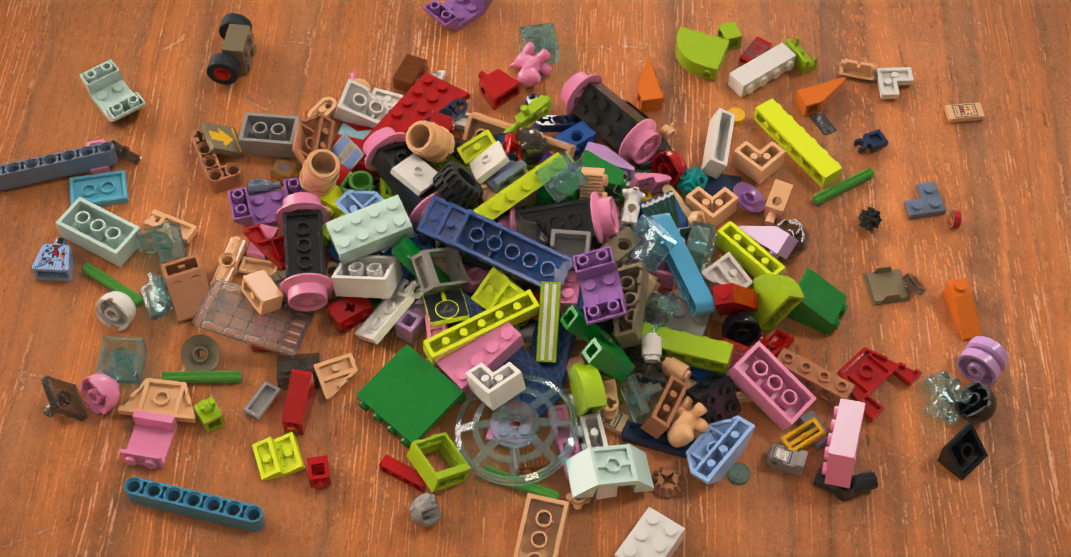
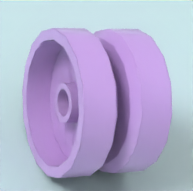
[956,336,1009,387]

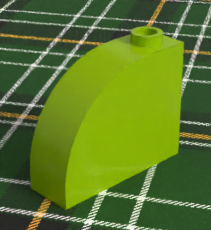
[675,26,730,81]
[746,274,805,332]
[568,363,608,419]

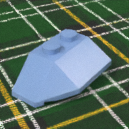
[334,190,393,254]
[686,416,755,485]

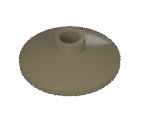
[181,334,221,371]

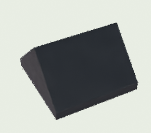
[937,422,988,480]

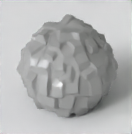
[409,493,441,527]

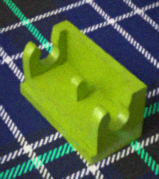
[785,36,818,75]

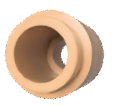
[660,356,692,382]

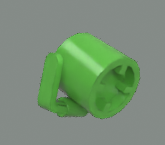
[340,171,375,193]

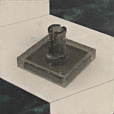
[41,376,88,421]

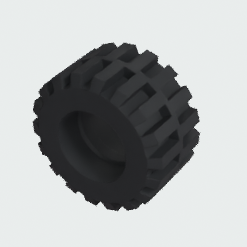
[433,161,484,209]

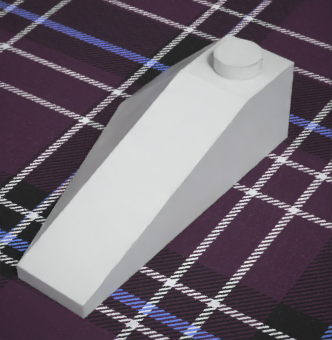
[333,79,393,128]

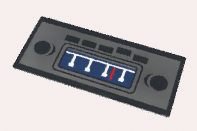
[809,112,837,136]

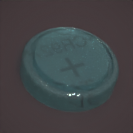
[727,462,751,485]

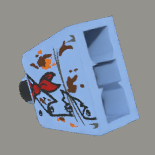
[32,237,74,281]

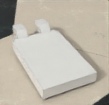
[355,279,423,345]

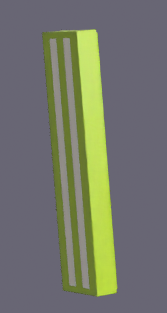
[536,281,561,363]

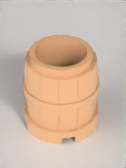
[406,120,455,163]
[299,149,340,197]

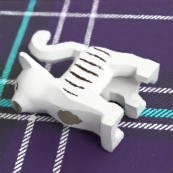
[618,187,645,232]

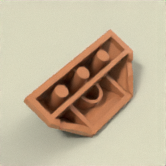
[292,113,335,166]

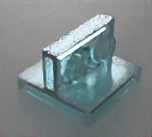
[535,151,589,203]
[619,374,663,423]

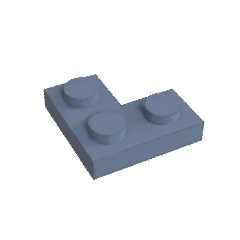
[904,182,946,219]

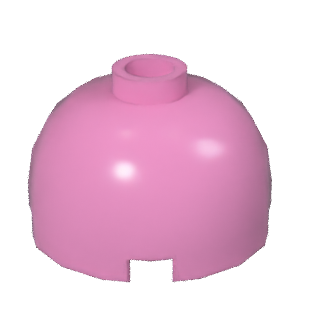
[80,374,120,415]

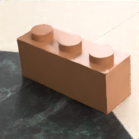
[640,375,689,439]

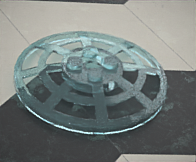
[455,374,578,486]

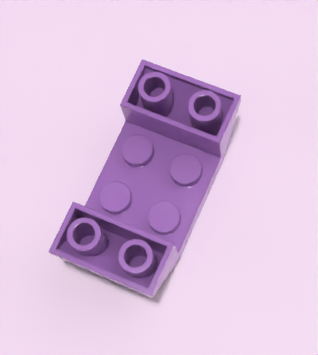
[423,0,492,31]
[228,177,305,227]
[572,246,627,326]

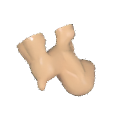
[667,396,710,448]

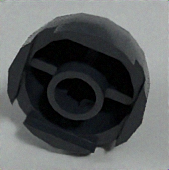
[722,311,762,347]
[954,382,997,423]

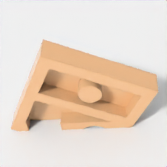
[313,353,358,401]

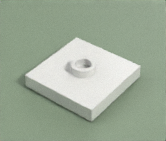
[469,141,510,184]
[390,153,438,196]

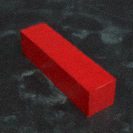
[379,454,428,493]

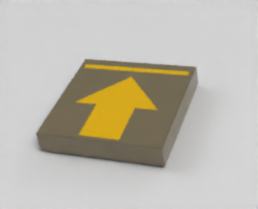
[201,122,245,158]

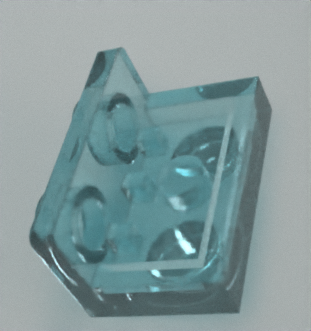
[140,272,173,320]

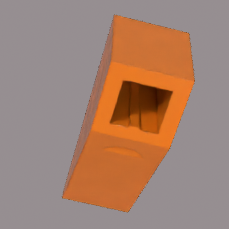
[637,59,665,112]
[795,77,846,117]

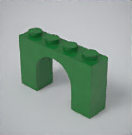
[559,304,635,382]

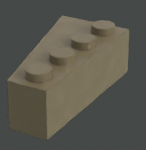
[613,261,649,349]

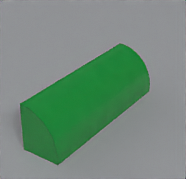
[391,234,451,293]

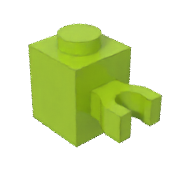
[194,397,226,434]

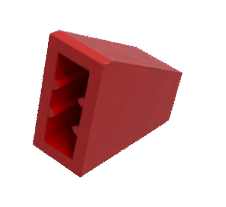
[712,283,759,316]
[282,369,316,434]

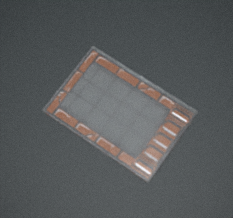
[192,277,316,358]

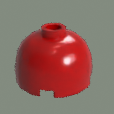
[650,150,687,186]

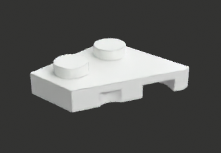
[700,252,753,287]

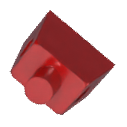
[478,69,520,110]

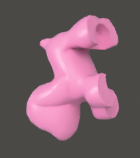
[510,42,552,88]

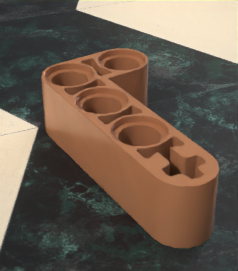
[191,129,244,193]

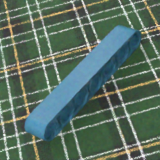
[649,212,715,316]
[124,477,265,532]

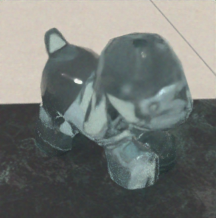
[644,290,681,332]
[922,371,972,424]

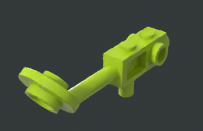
[503,95,553,134]

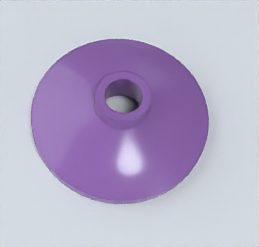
[733,182,765,213]

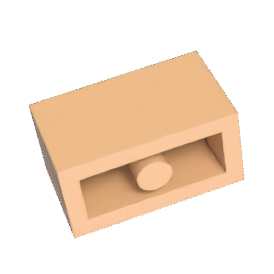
[241,270,284,315]

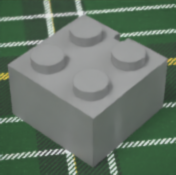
[550,229,592,271]

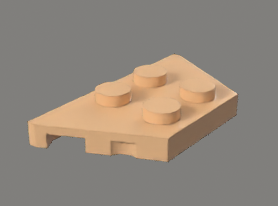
[118,378,197,423]

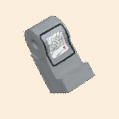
[766,444,808,477]

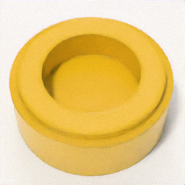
[728,108,745,125]

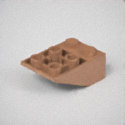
[160,253,217,323]

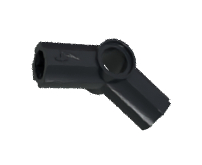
[813,467,878,501]

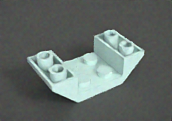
[80,59,147,122]
[565,444,654,499]

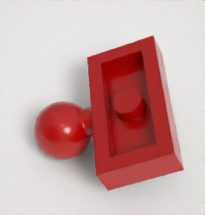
[752,329,794,358]

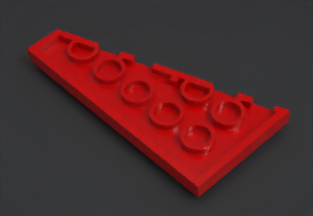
[364,72,470,143]

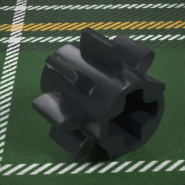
[857,207,882,231]

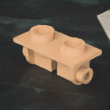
[839,58,877,81]

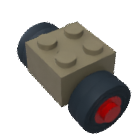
[207,13,256,85]

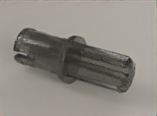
[110,140,141,165]

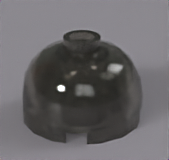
[518,128,548,165]
[776,219,810,258]

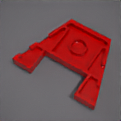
[243,224,286,271]
[838,347,922,423]

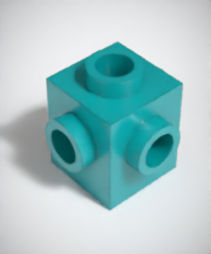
[677,166,709,196]

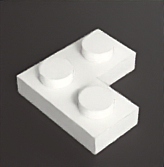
[875,67,914,99]

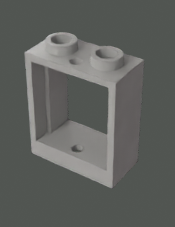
[411,247,469,294]

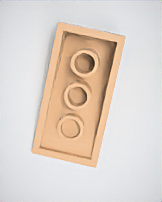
[513,493,570,557]

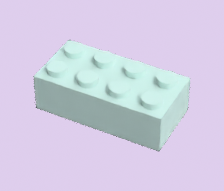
[326,195,415,265]
[56,197,144,267]

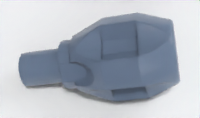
[247,178,281,195]

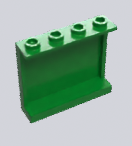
[356,344,466,449]

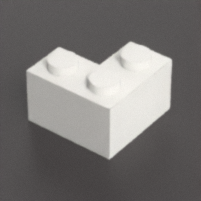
[465,362,526,411]

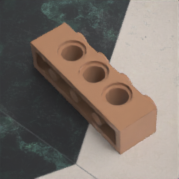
[777,348,855,408]

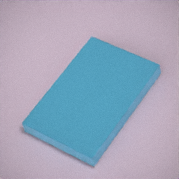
[69,170,129,207]

